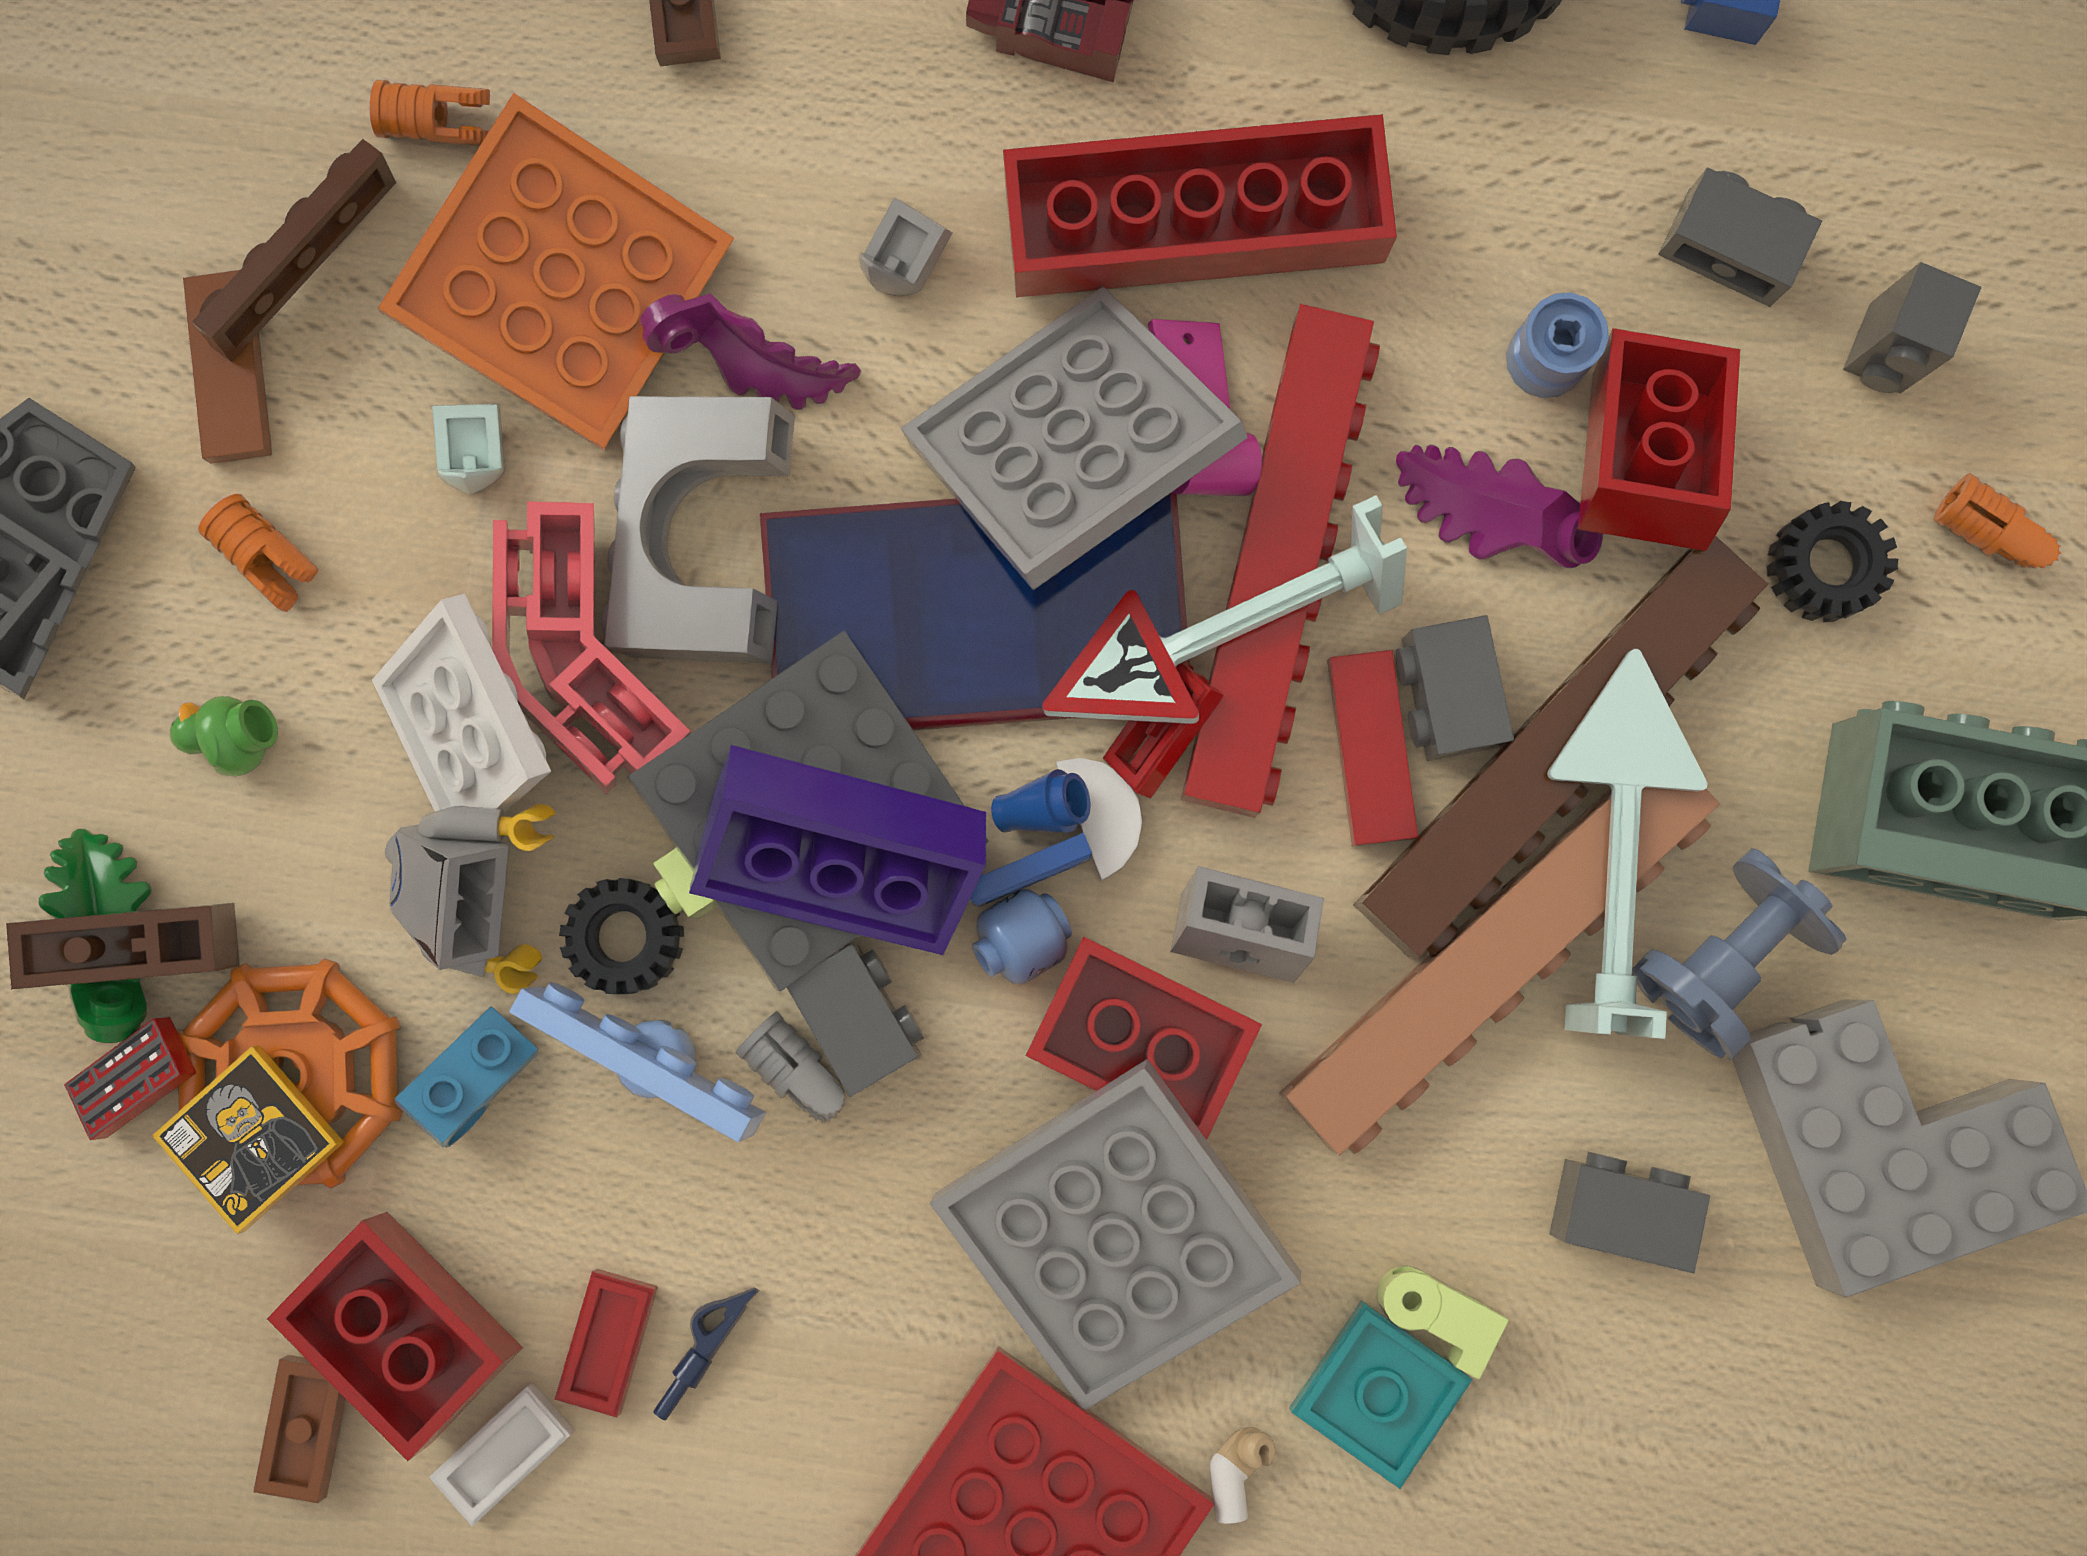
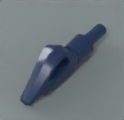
[653,1287,760,1421]

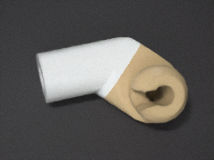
[1210,1427,1275,1524]

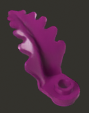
[640,293,861,410]
[1396,444,1603,568]

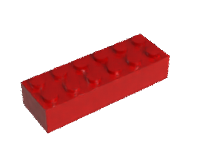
[1003,114,1397,298]

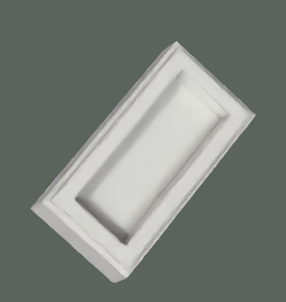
[429,1382,575,1526]

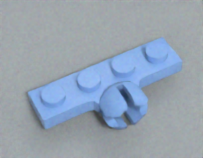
[509,982,766,1142]

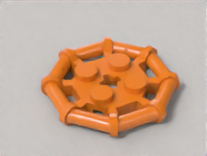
[177,959,403,1188]

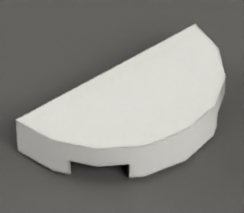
[1056,758,1142,881]

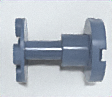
[1631,848,1847,1060]

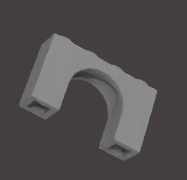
[601,396,795,663]

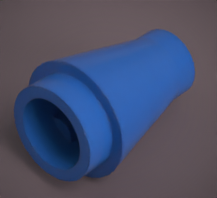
[991,769,1091,833]

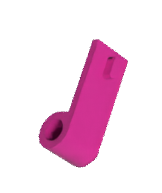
[1148,319,1262,496]

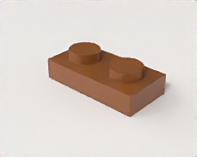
[253,1355,346,1503]

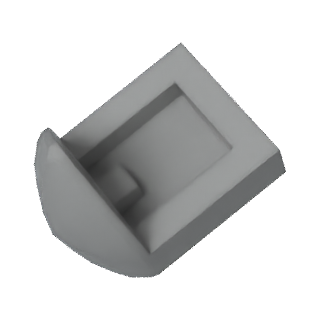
[859,198,953,296]

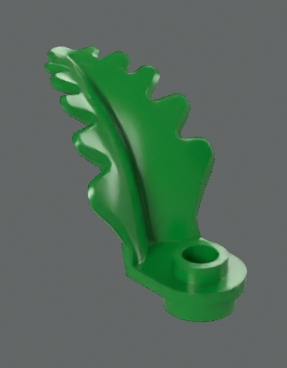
[39,829,151,1043]

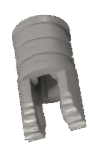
[735,1011,846,1123]

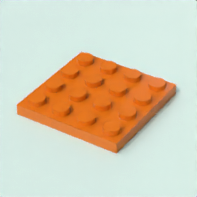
[378,93,734,451]

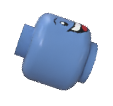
[972,889,1072,984]

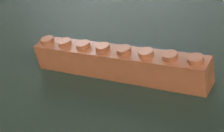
[1279,787,1720,1156]

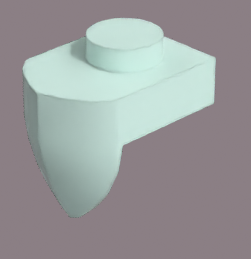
[432,404,505,494]

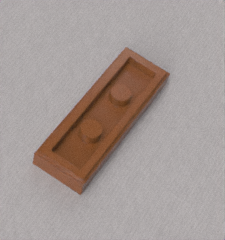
[183,270,272,464]

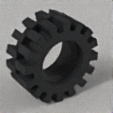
[1766,501,1899,623]
[559,878,684,995]

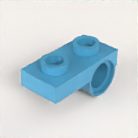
[395,1006,538,1148]

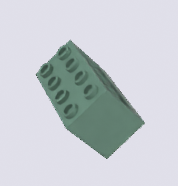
[1808,701,2087,921]

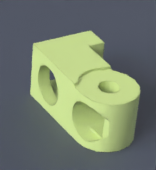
[1377,1266,1509,1380]

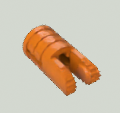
[370,80,490,146]
[1933,473,2061,568]
[198,494,319,612]

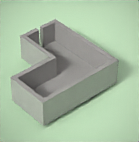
[1732,999,2087,1298]

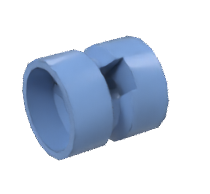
[1506,292,1609,398]

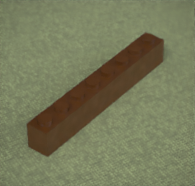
[1353,536,1768,958]

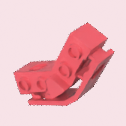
[492,501,691,794]

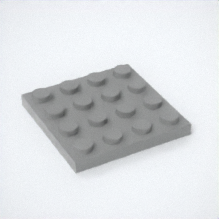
[901,286,1247,590]
[930,1059,1301,1410]

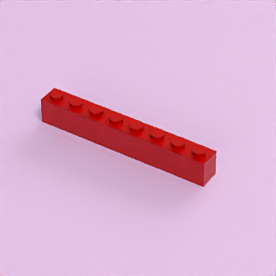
[1181,304,1380,818]

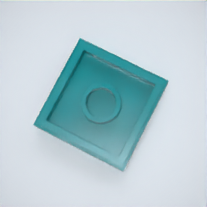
[1289,1300,1473,1489]

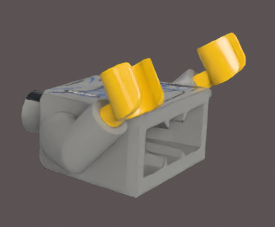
[385,804,555,994]

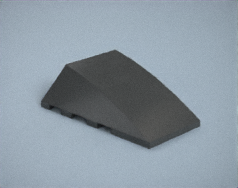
[0,398,136,699]

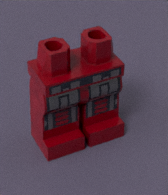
[966,0,1134,83]

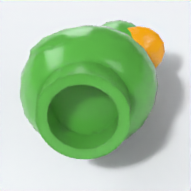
[169,696,278,777]

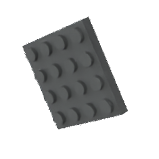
[627,630,989,992]

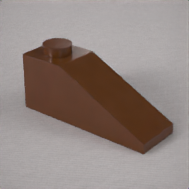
[6,903,239,990]

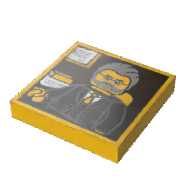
[152,1046,344,1234]

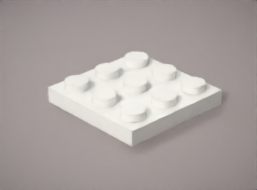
[372,594,551,813]

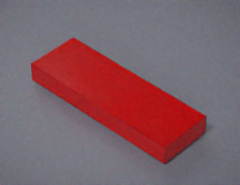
[1327,650,1418,847]

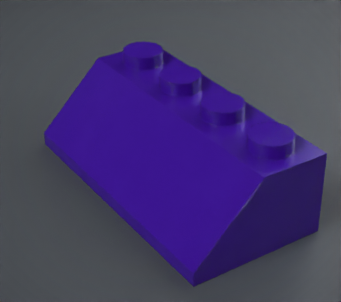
[689,745,986,955]

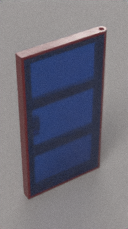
[760,492,1190,730]

